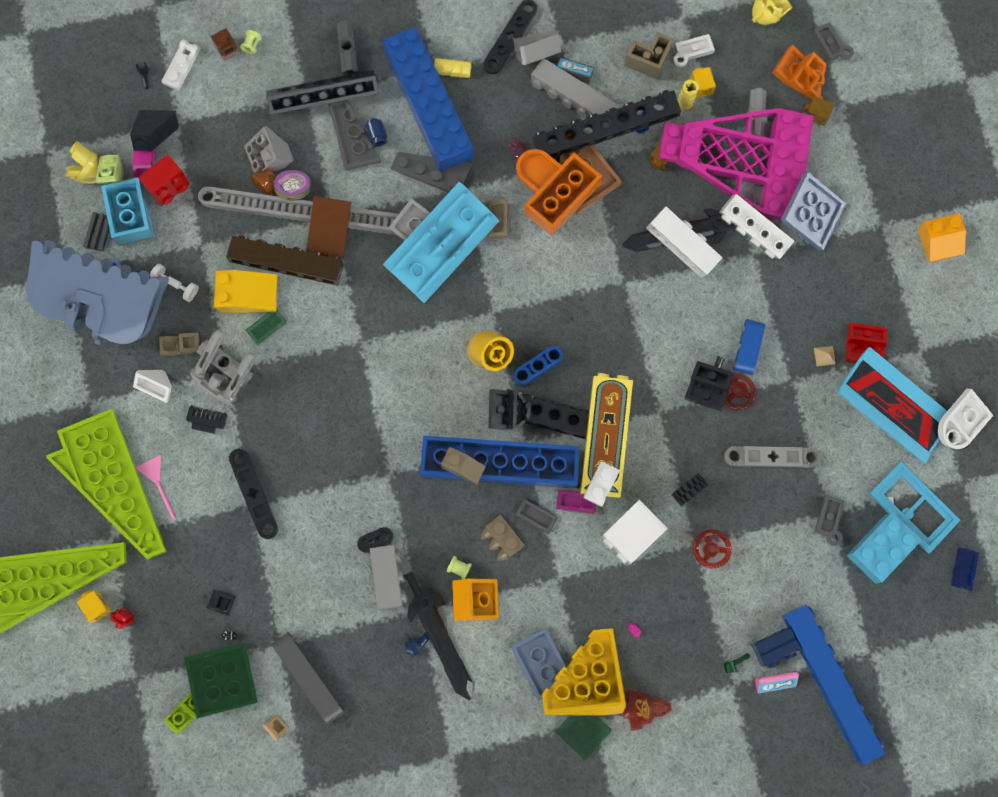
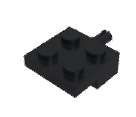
[684,356,735,412]

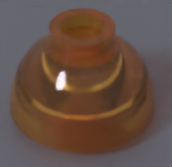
[251,169,276,194]

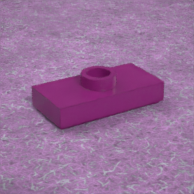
[556,490,596,514]

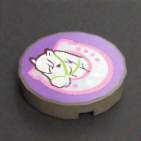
[273,170,311,200]

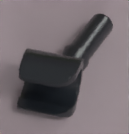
[136,62,149,89]

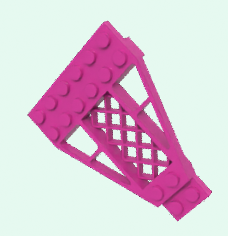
[658,108,814,220]

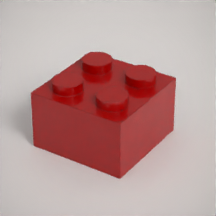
[138,154,190,207]

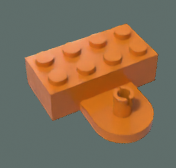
[516,149,602,237]

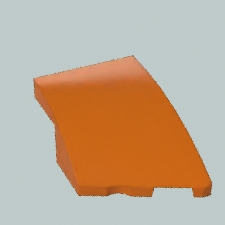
[772,45,826,99]

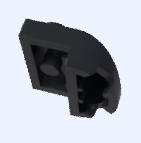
[488,389,531,430]

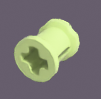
[240,30,262,55]
[447,556,472,579]

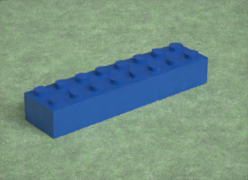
[382,27,474,171]
[420,435,580,488]

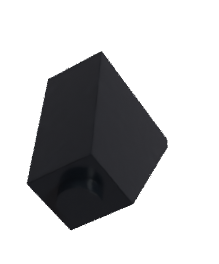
[130,110,179,151]

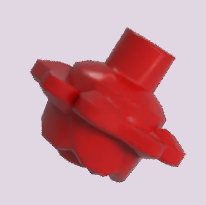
[110,608,135,629]

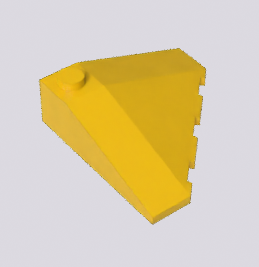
[542,628,626,715]

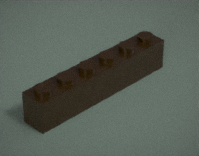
[226,235,344,286]

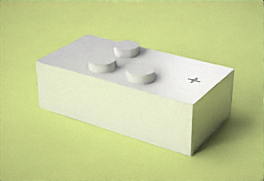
[646,207,722,278]

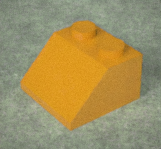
[917,213,966,263]
[452,579,499,621]

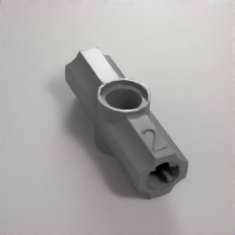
[337,20,358,76]

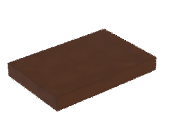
[306,195,352,258]

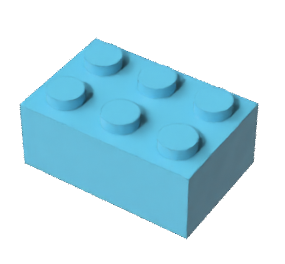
[101,178,155,245]
[846,512,922,584]

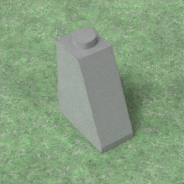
[513,30,563,65]

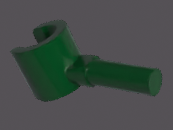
[724,653,750,674]

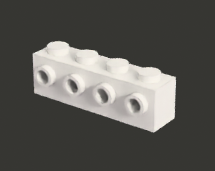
[719,194,794,259]

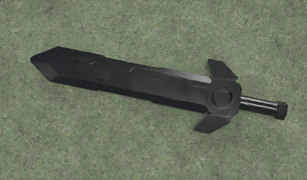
[622,208,734,252]
[404,571,473,700]

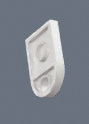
[938,389,993,449]

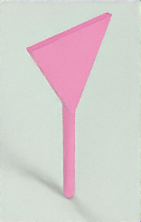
[136,455,176,520]

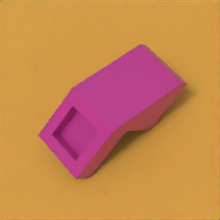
[132,149,156,178]

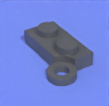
[812,22,854,62]
[814,495,845,546]

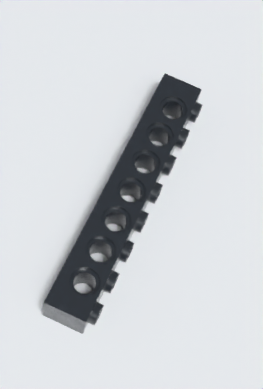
[532,90,681,158]

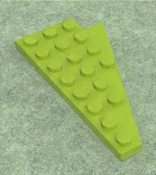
[46,409,167,559]
[0,542,127,634]

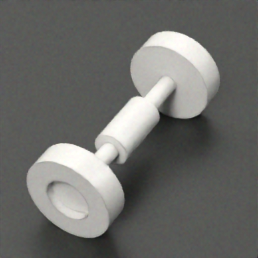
[150,264,199,302]

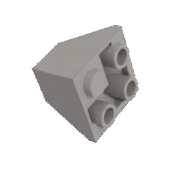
[244,126,293,178]

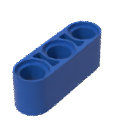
[733,319,765,375]
[514,346,563,387]

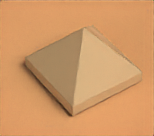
[814,346,836,367]
[263,715,289,741]

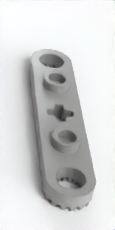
[724,446,822,468]

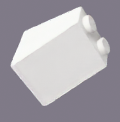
[602,500,668,565]

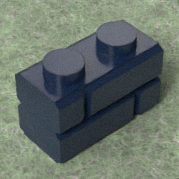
[751,627,801,668]

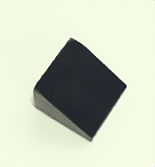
[207,589,236,616]

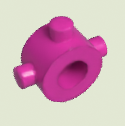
[628,623,641,638]

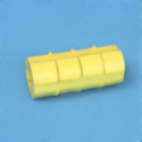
[434,58,472,78]
[678,80,699,111]

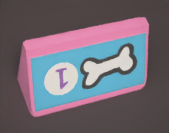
[755,672,799,693]

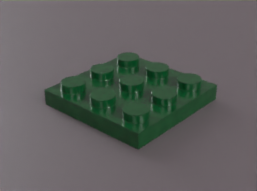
[184,643,258,719]

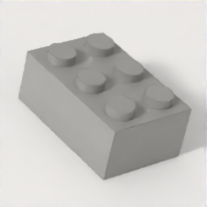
[370,545,407,611]

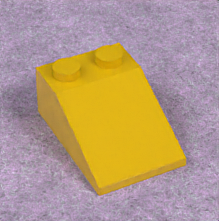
[214,270,278,313]

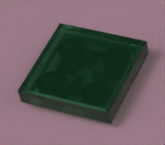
[555,715,612,761]

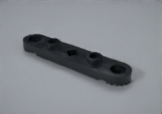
[484,0,537,74]
[229,448,278,540]

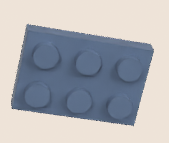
[511,628,567,701]

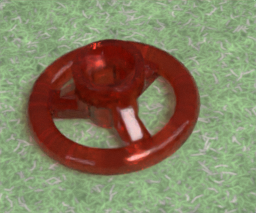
[724,373,756,410]
[693,529,732,569]

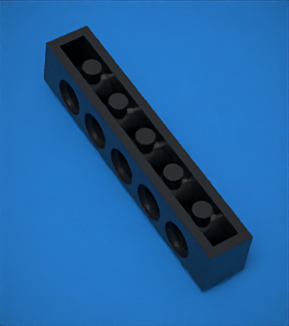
[266,70,379,115]
[506,389,589,440]

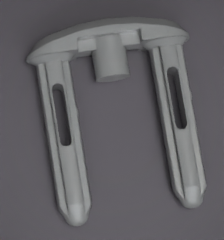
[190,329,255,403]

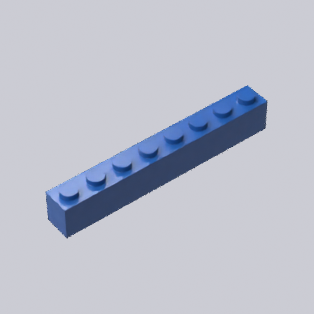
[782,605,885,765]

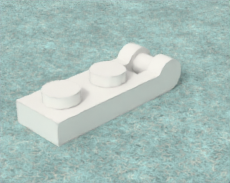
[161,39,201,91]

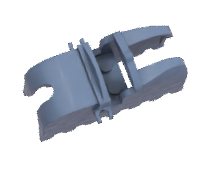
[26,240,169,345]

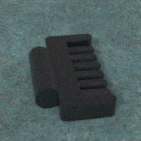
[186,405,228,434]

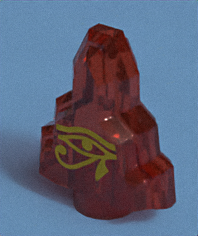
[623,689,672,731]

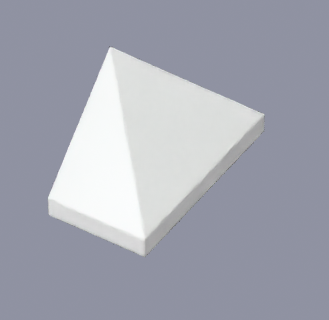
[133,370,172,403]

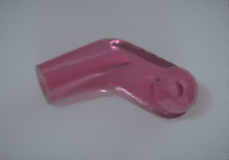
[508,137,524,162]

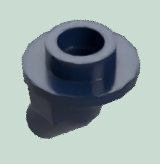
[405,632,429,657]

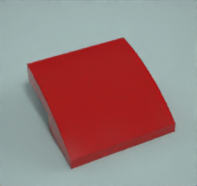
[845,323,887,363]

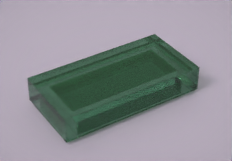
[245,309,288,346]

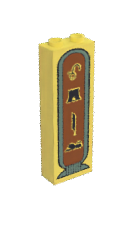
[580,373,633,498]

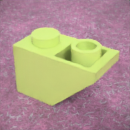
[96,155,124,185]

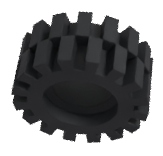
[671,473,708,506]

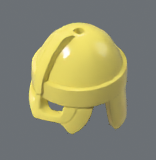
[752,0,792,25]
[65,141,99,184]

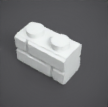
[583,461,620,507]

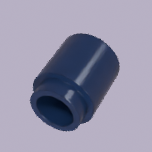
[365,118,387,147]

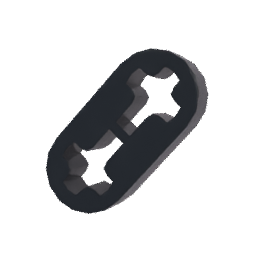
[357,527,394,553]

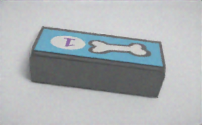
[557,57,595,84]

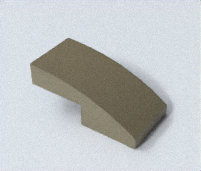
[159,333,199,357]

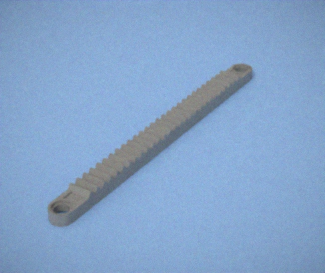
[198,187,399,235]

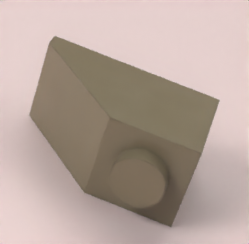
[441,447,485,485]

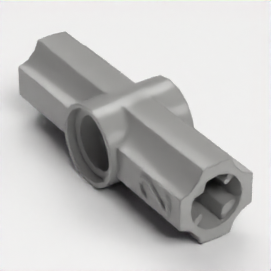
[747,88,767,145]
[197,340,253,387]

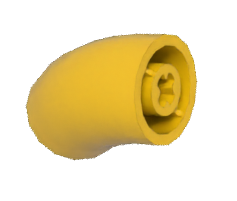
[467,330,514,371]

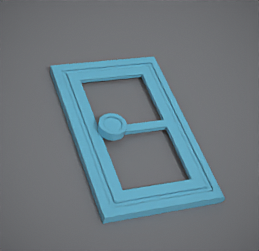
[869,461,960,554]

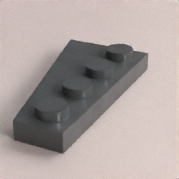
[391,152,473,193]

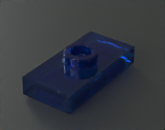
[951,547,980,591]

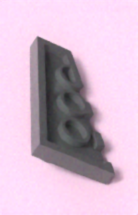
[328,100,381,171]

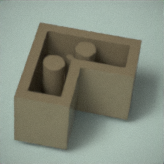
[624,32,674,79]

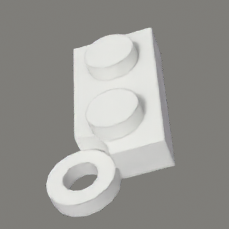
[673,34,715,67]

